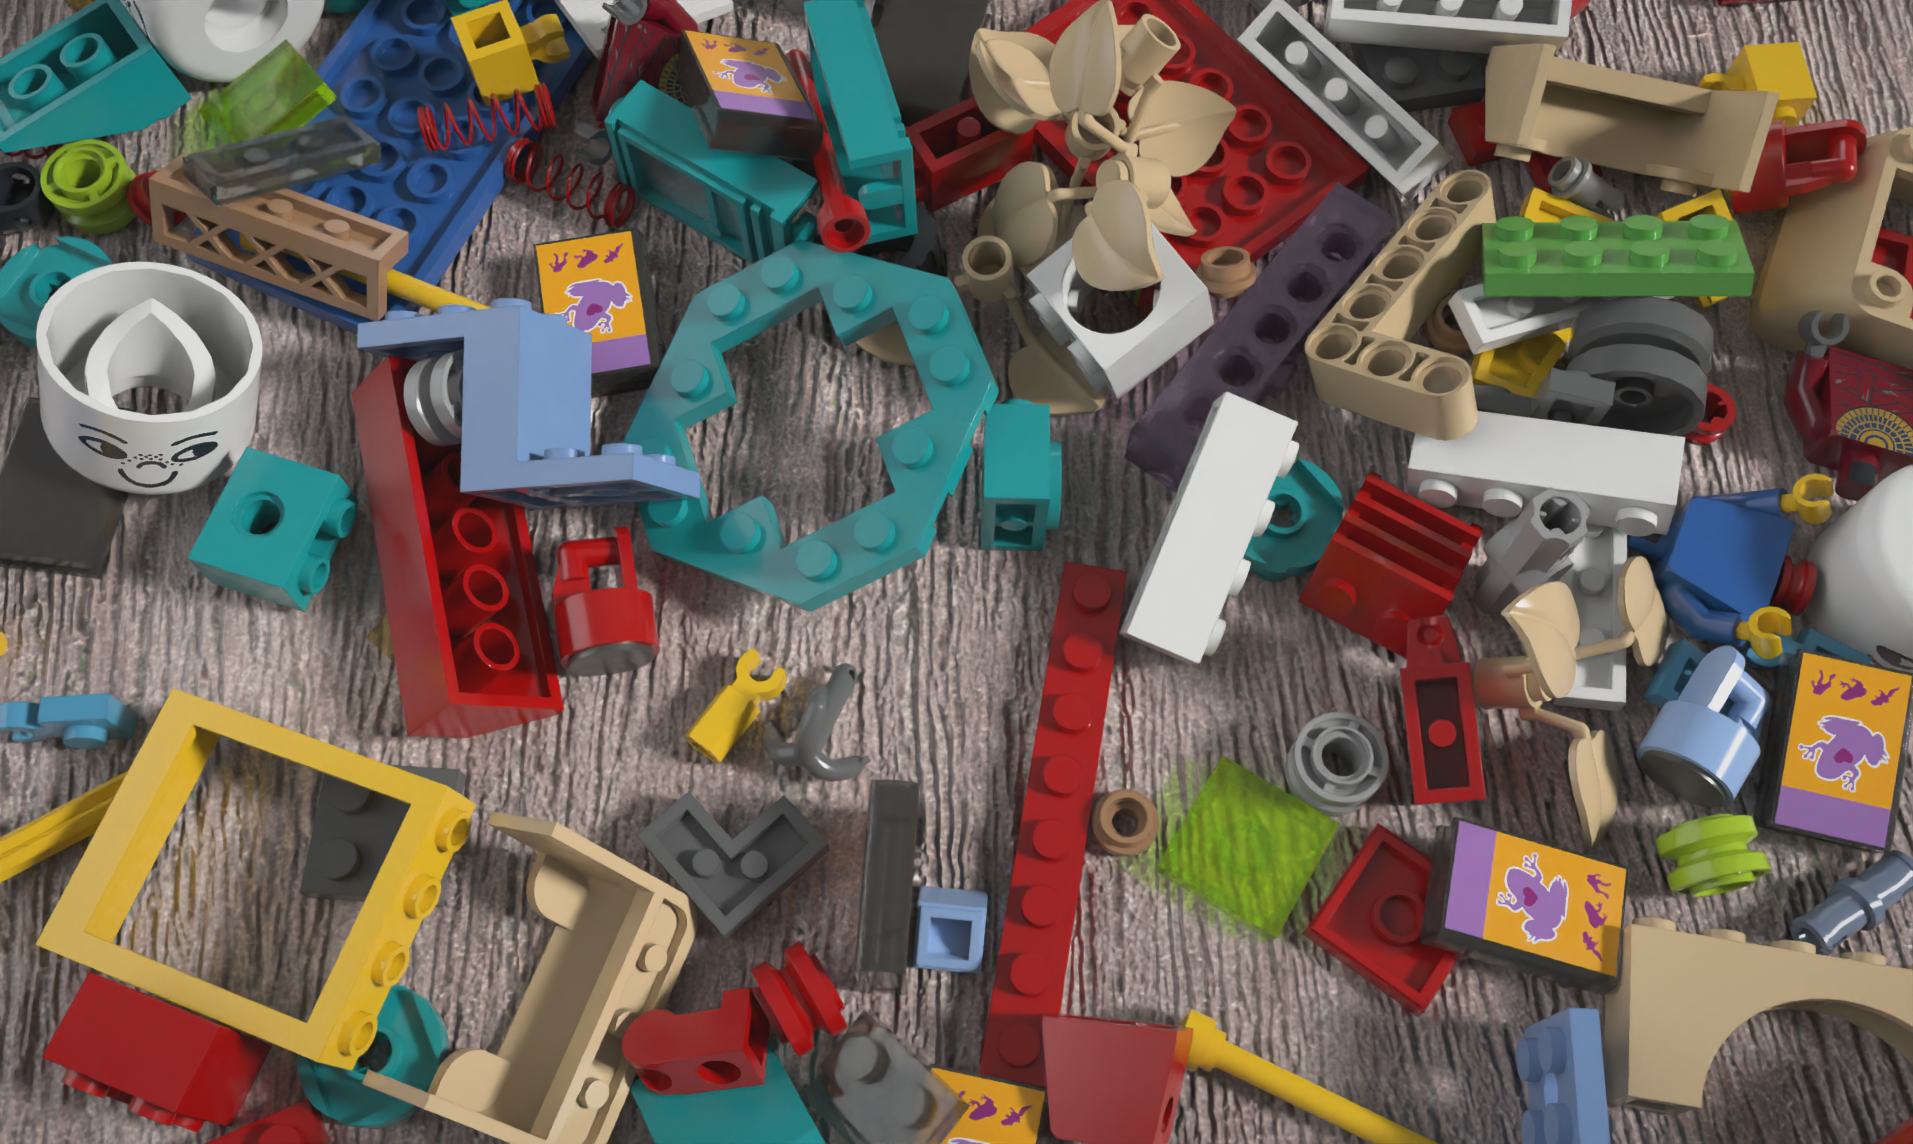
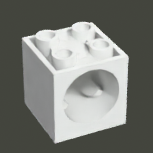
[1027,222,1214,400]

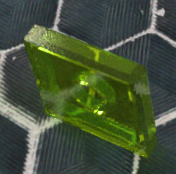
[197,39,337,170]
[1155,755,1340,942]

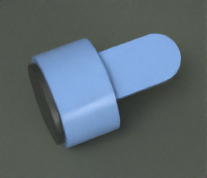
[1636,645,1771,808]

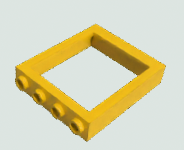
[35,688,476,1071]

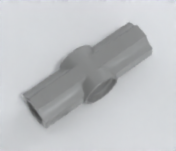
[1472,487,1591,617]

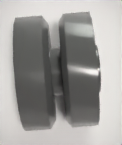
[1566,296,1714,437]

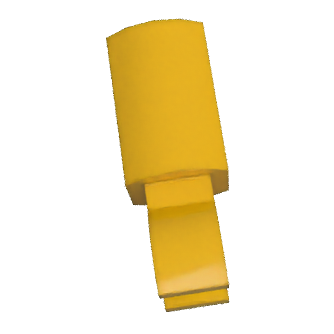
[684,648,787,764]

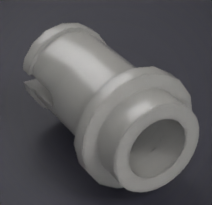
[1548,155,1625,219]

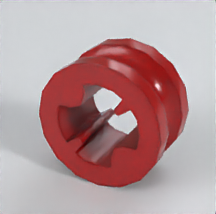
[1679,384,1736,446]
[1768,555,1817,616]

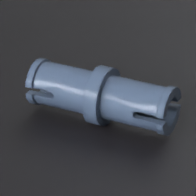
[1790,850,1913,956]

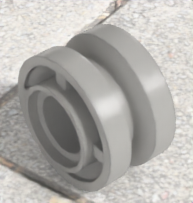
[404,349,464,447]
[1285,712,1389,817]

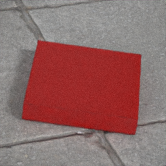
[1302,823,1472,1017]

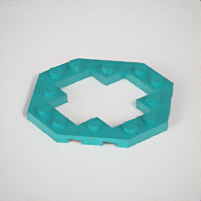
[622,239,999,612]

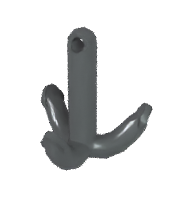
[762,663,871,782]

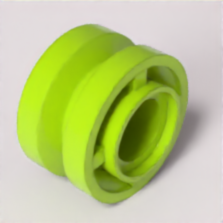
[40,139,136,235]
[1655,814,1771,897]

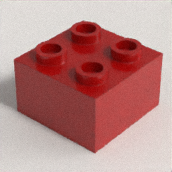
[41,972,273,1133]

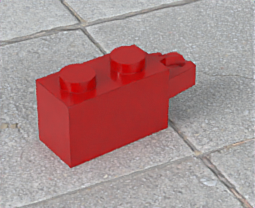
[905,97,1035,213]
[1399,616,1486,805]

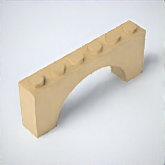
[1604,917,1913,1115]

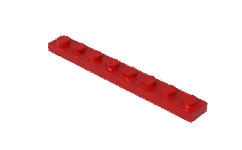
[978,561,1127,1091]

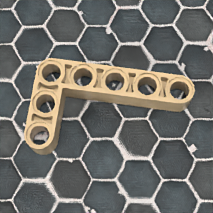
[1305,170,1496,441]

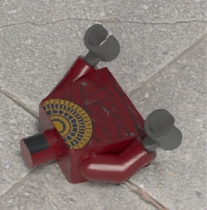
[575,0,719,165]
[1783,310,1913,501]

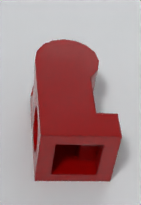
[622,987,770,1096]

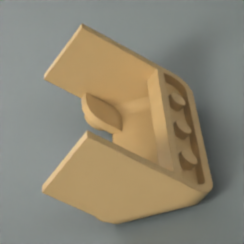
[1485,43,1780,197]
[1749,127,1913,370]
[362,811,698,1144]

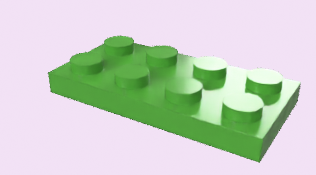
[1481,214,1755,297]

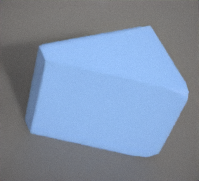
[913,886,988,974]

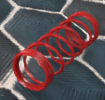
[417,82,556,154]
[504,137,636,229]

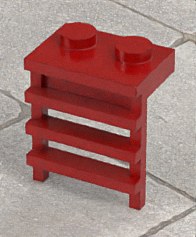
[1298,470,1483,659]

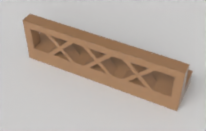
[149,152,409,321]

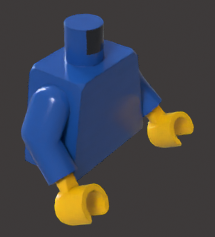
[1627,473,1834,659]

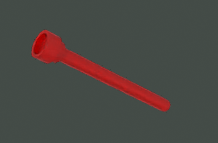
[784,49,871,253]

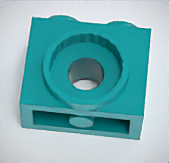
[981,399,1062,551]
[187,447,359,612]

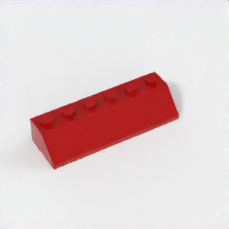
[351,355,564,738]

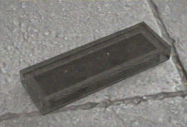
[182,116,381,207]

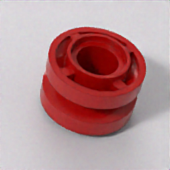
[750,941,848,1058]

